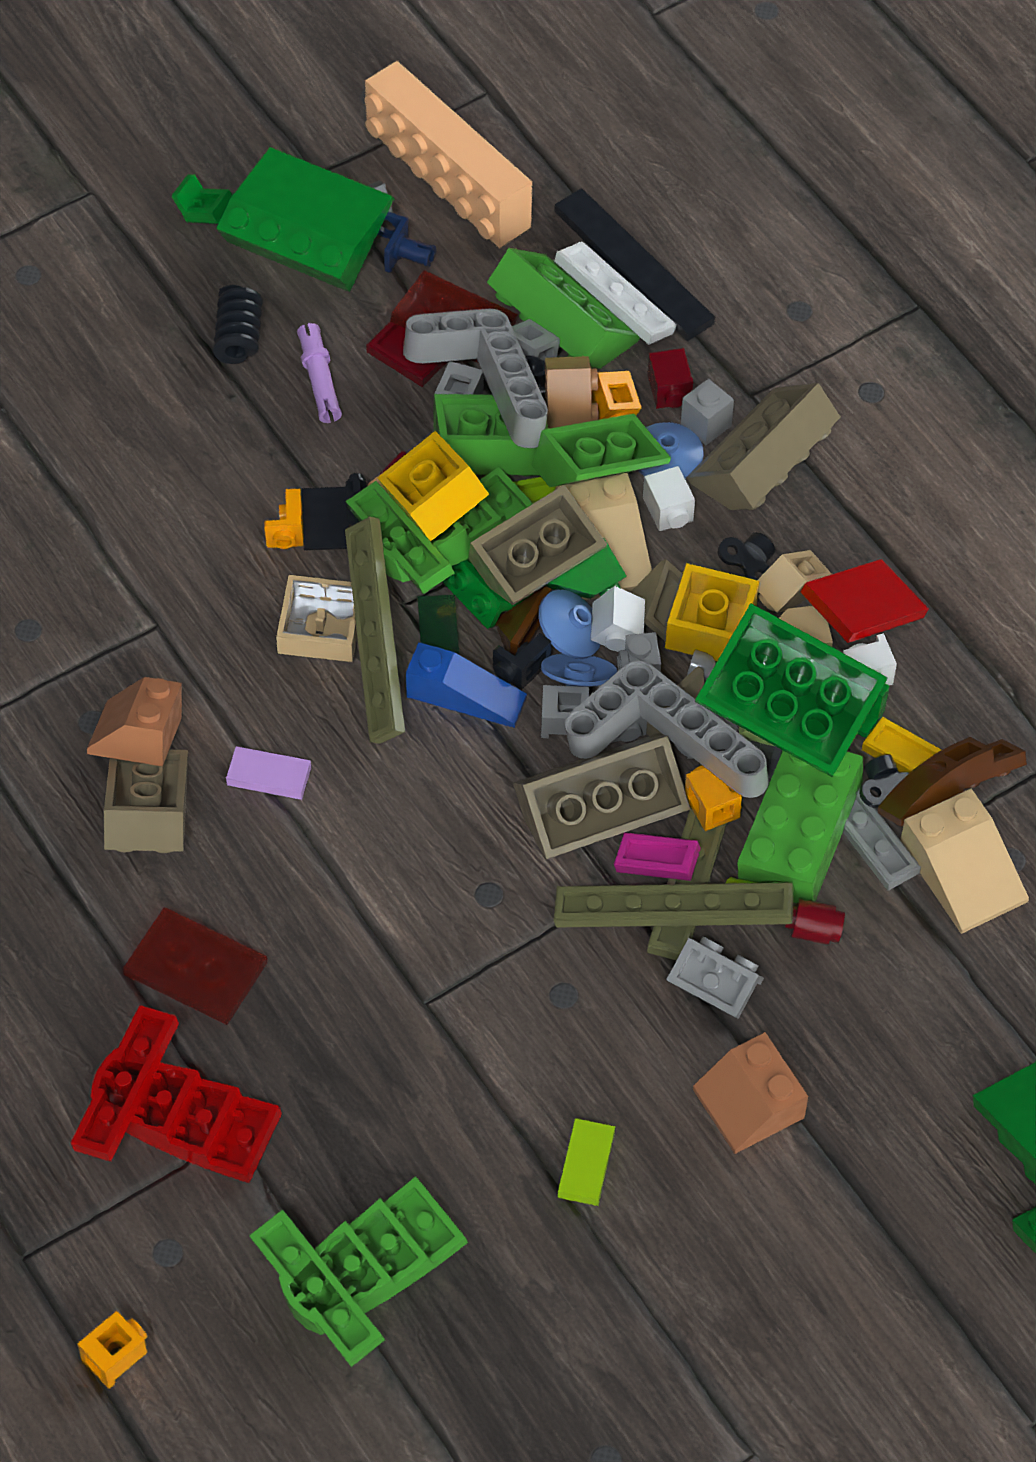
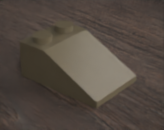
[104,749,188,853]

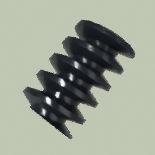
[213,285,263,364]

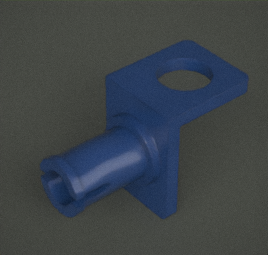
[377,212,436,273]

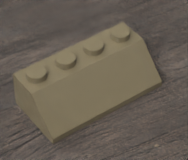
[686,383,841,510]
[513,734,691,859]

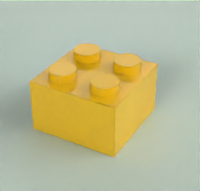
[377,431,489,542]
[665,563,760,661]

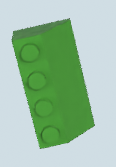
[487,248,640,368]

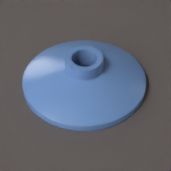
[639,422,703,480]
[538,590,601,659]
[541,654,617,687]

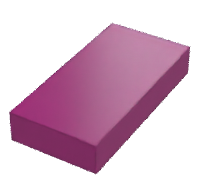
[614,832,701,881]

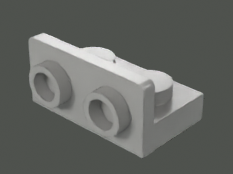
[666,936,764,1019]

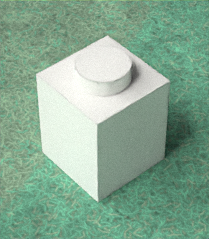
[643,466,695,531]
[591,586,645,652]

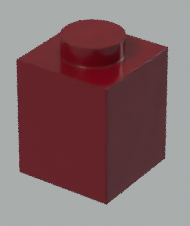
[647,348,693,409]

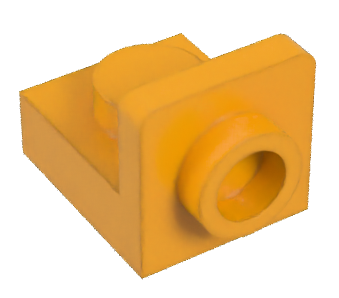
[264,488,303,549]

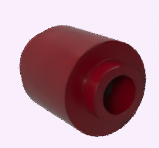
[785,899,845,945]

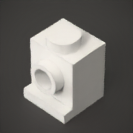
[843,633,897,685]

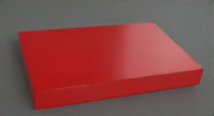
[801,559,929,643]

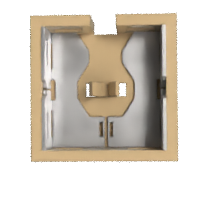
[276,575,357,662]

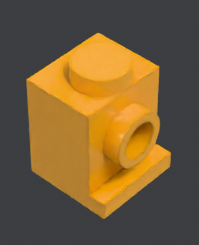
[591,371,642,420]
[685,765,742,831]
[77,1311,147,1389]

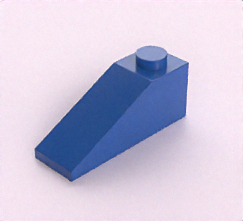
[406,642,527,728]

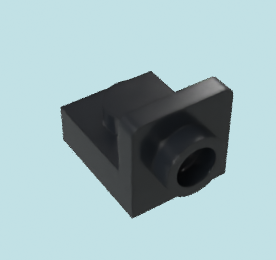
[493,633,551,690]

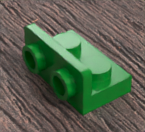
[443,559,533,629]

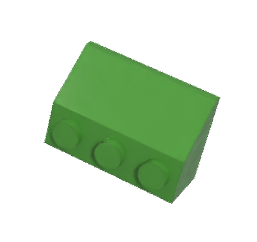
[433,394,548,476]
[532,413,671,487]

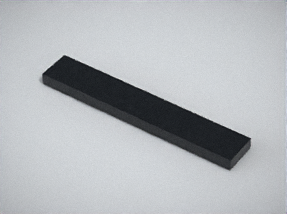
[554,188,715,341]

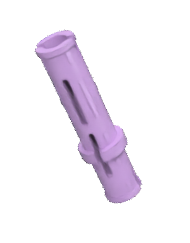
[297,323,342,423]

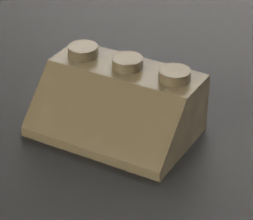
[468,485,607,605]

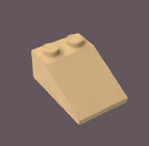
[556,473,652,600]
[900,788,1029,934]

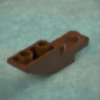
[878,737,1027,826]

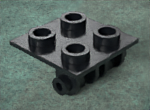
[302,473,368,550]

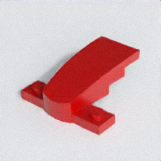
[70,1005,282,1183]

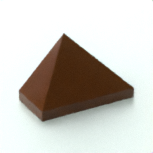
[496,586,551,656]

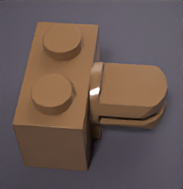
[545,356,598,429]

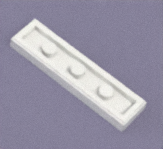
[554,241,677,345]

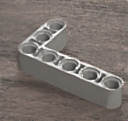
[403,309,548,448]
[565,660,769,798]

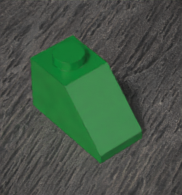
[543,538,627,599]

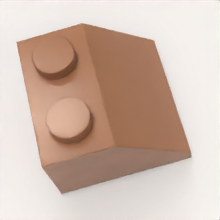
[87,677,182,767]
[693,1032,808,1154]

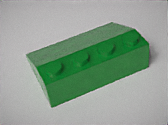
[216,147,394,292]
[695,603,888,777]

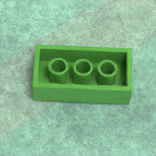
[737,751,863,903]

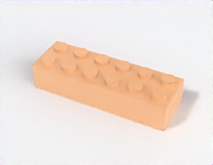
[365,61,532,248]

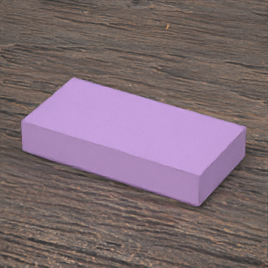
[226,746,311,800]

